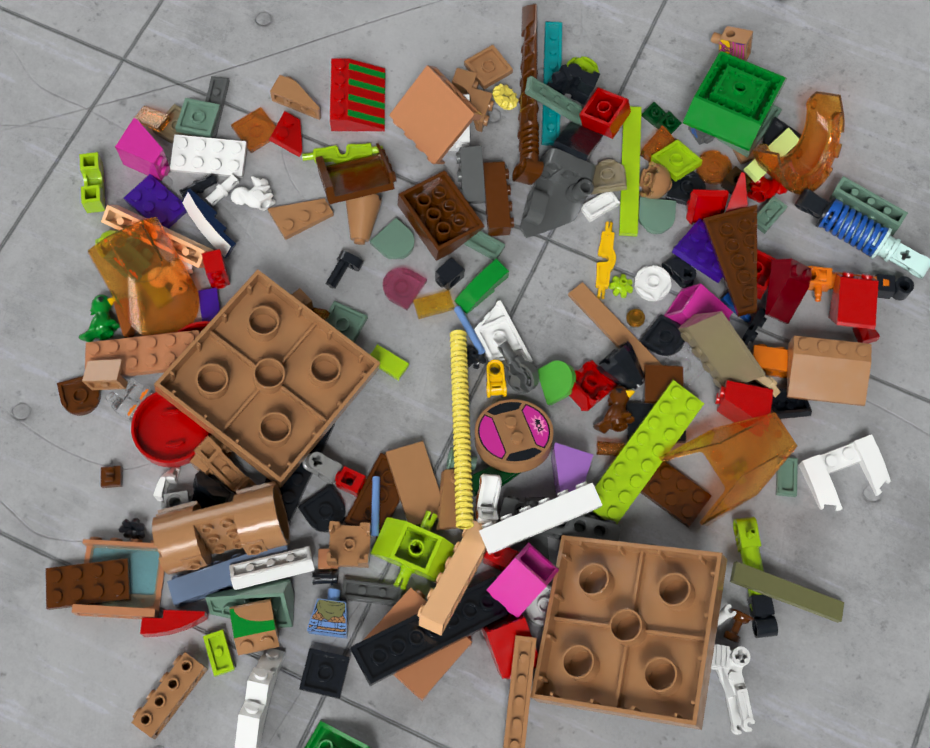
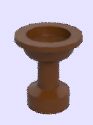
[723,608,753,643]

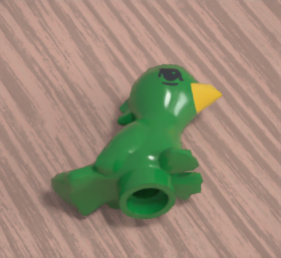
[79,294,120,342]

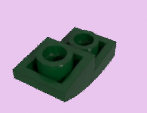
[641,102,682,136]

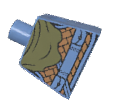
[307,588,348,639]

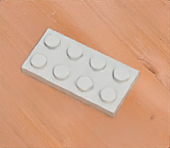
[170,134,247,178]

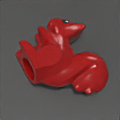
[747,175,789,203]

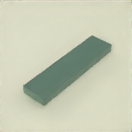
[525,76,584,125]

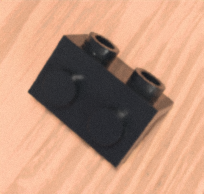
[771,388,812,420]

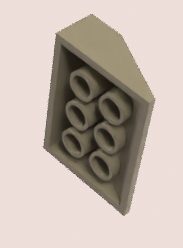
[678,311,766,388]

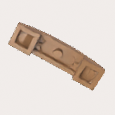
[193,436,256,494]

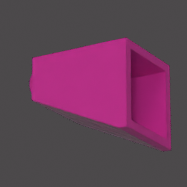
[115,118,170,181]
[664,283,733,325]
[487,542,559,618]

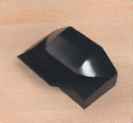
[192,470,231,509]

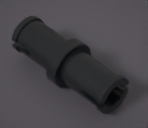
[179,173,217,198]

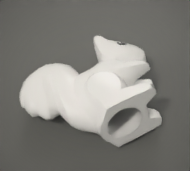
[231,176,276,211]

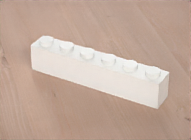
[479,481,602,555]

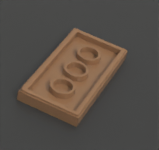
[385,441,441,526]

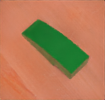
[454,259,509,314]

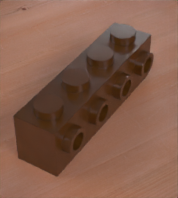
[483,161,514,236]

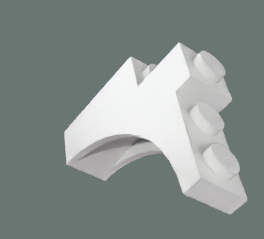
[235,648,285,748]

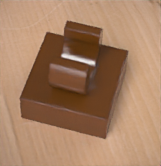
[101,466,122,488]

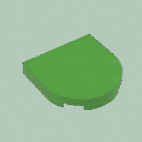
[538,361,576,405]

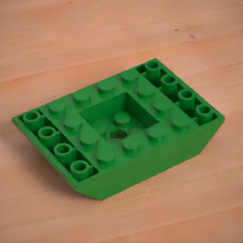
[683,51,787,151]

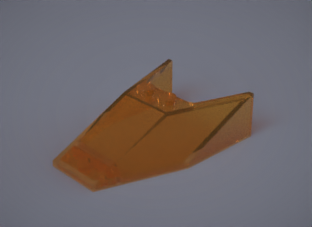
[659,412,798,526]

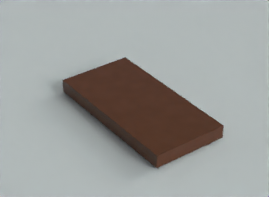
[344,453,400,538]

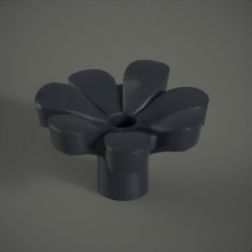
[466,346,486,369]
[118,518,145,539]

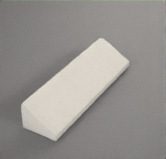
[229,546,314,590]

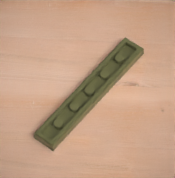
[730,561,844,623]

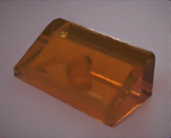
[640,125,675,162]

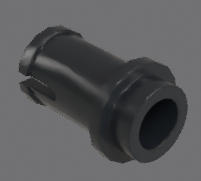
[312,569,338,586]

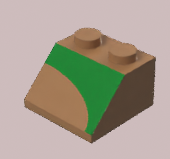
[229,599,280,656]

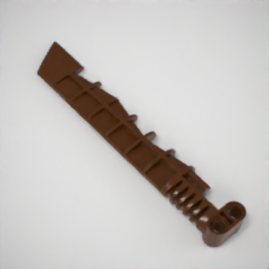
[512,4,544,185]

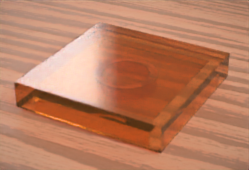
[231,107,276,153]

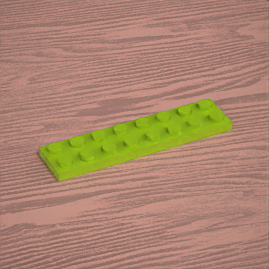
[592,380,705,524]

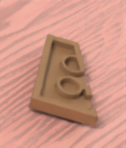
[268,198,334,240]
[436,469,473,531]

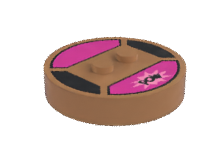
[475,399,553,473]

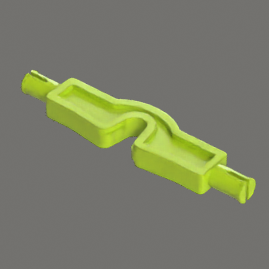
[302,143,383,163]

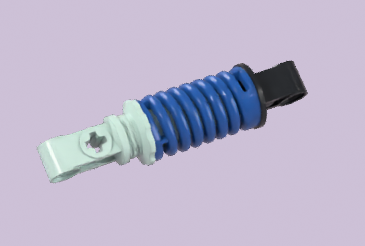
[794,188,930,279]

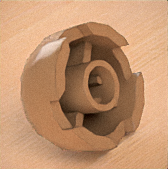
[639,162,672,199]

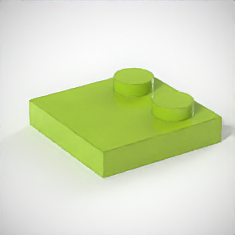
[651,139,703,182]

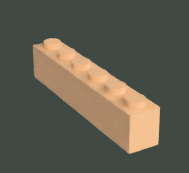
[101,205,214,268]
[417,520,487,636]

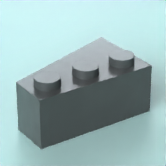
[456,146,486,204]

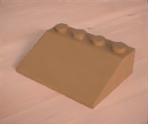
[787,336,872,406]

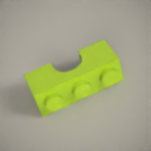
[79,152,105,213]

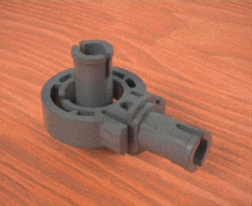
[497,341,539,394]

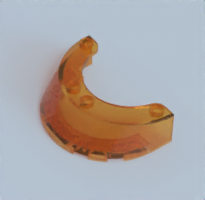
[752,91,845,195]

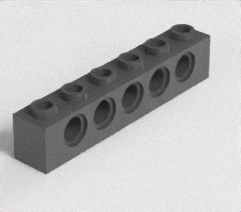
[497,496,621,541]

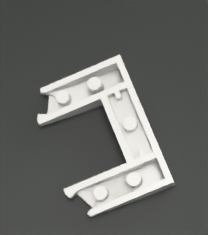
[798,434,891,511]

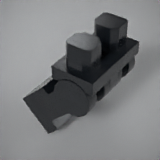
[547,63,600,105]

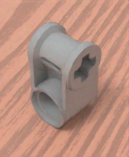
[302,452,343,484]

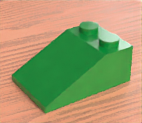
[305,721,371,748]

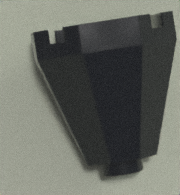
[596,341,645,390]

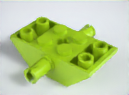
[370,511,455,590]

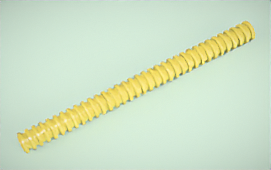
[450,330,474,529]

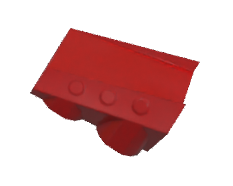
[686,189,729,225]
[569,360,617,411]

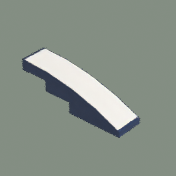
[182,189,236,258]

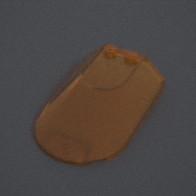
[87,217,199,336]

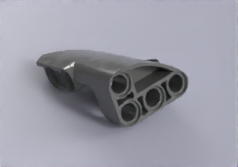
[520,148,596,238]

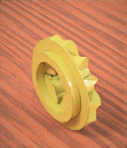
[493,84,519,110]

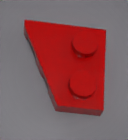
[269,111,302,157]

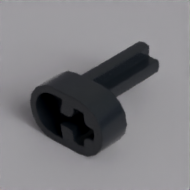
[326,250,364,289]

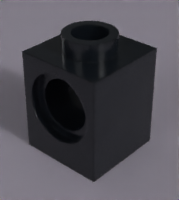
[435,257,464,291]

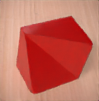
[852,327,880,344]

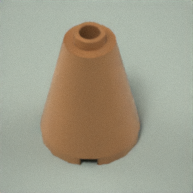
[346,194,382,245]

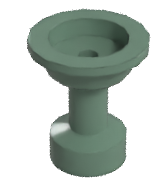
[446,447,477,471]

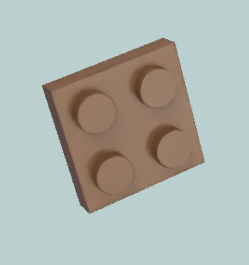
[464,45,513,90]

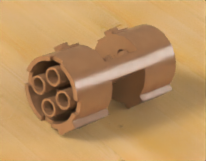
[152,481,290,575]

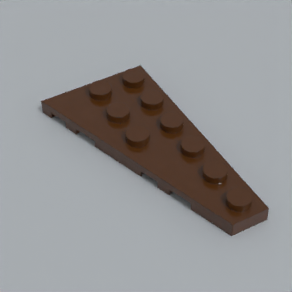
[703,204,757,317]

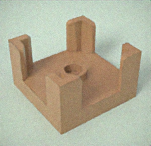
[327,521,371,568]

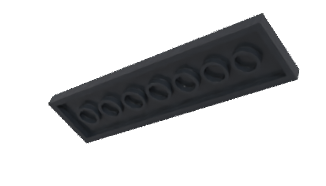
[350,575,511,686]

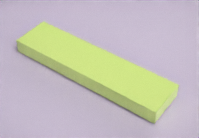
[743,127,801,183]

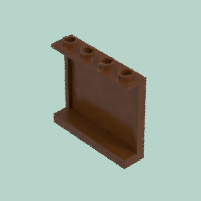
[315,143,397,205]

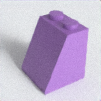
[551,442,593,498]

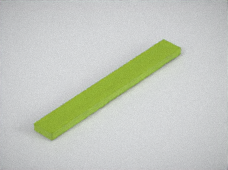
[619,106,641,237]

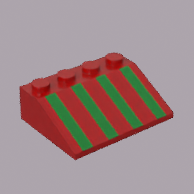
[330,58,385,131]

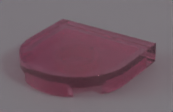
[383,268,427,311]

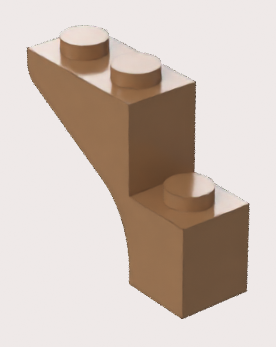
[452,68,495,132]

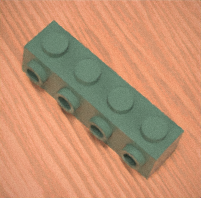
[829,176,908,236]

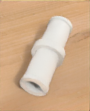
[205,174,239,207]

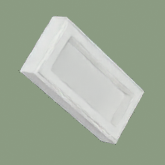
[581,192,620,222]

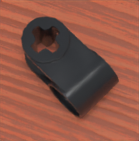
[662,254,697,288]

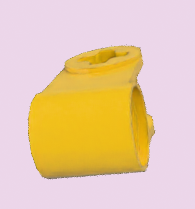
[486,359,507,398]

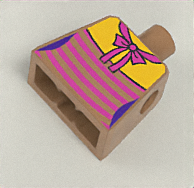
[711,26,753,61]

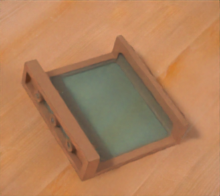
[72,537,165,620]

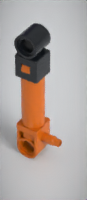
[807,266,914,302]

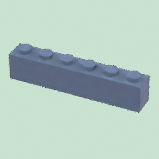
[167,545,289,608]

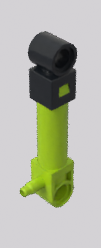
[733,517,778,638]

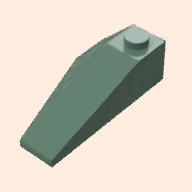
[205,579,294,628]

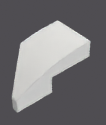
[153,467,181,501]

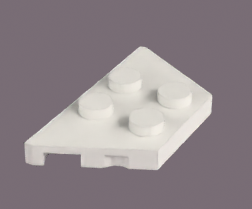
[474,300,533,364]

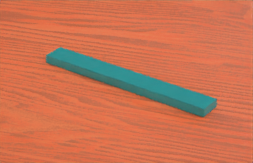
[541,21,563,146]

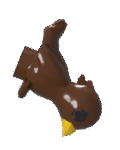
[593,385,635,434]

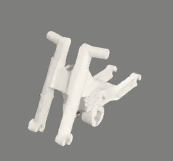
[711,604,755,735]

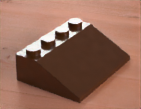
[397,170,485,261]

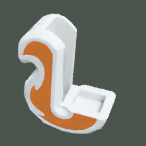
[475,474,502,524]

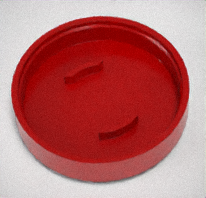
[131,392,211,468]

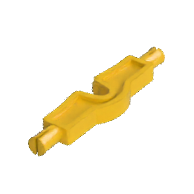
[595,221,616,299]

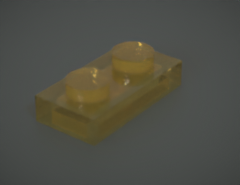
[413,291,454,319]

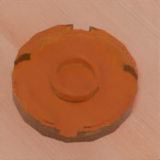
[696,151,732,185]

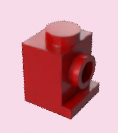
[335,466,366,497]

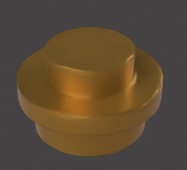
[626,309,645,327]

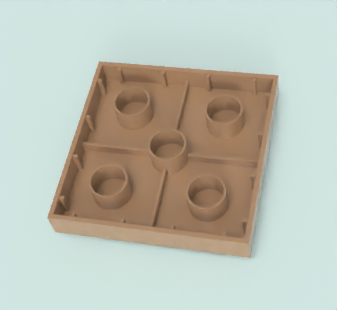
[154,269,380,488]
[530,535,727,730]

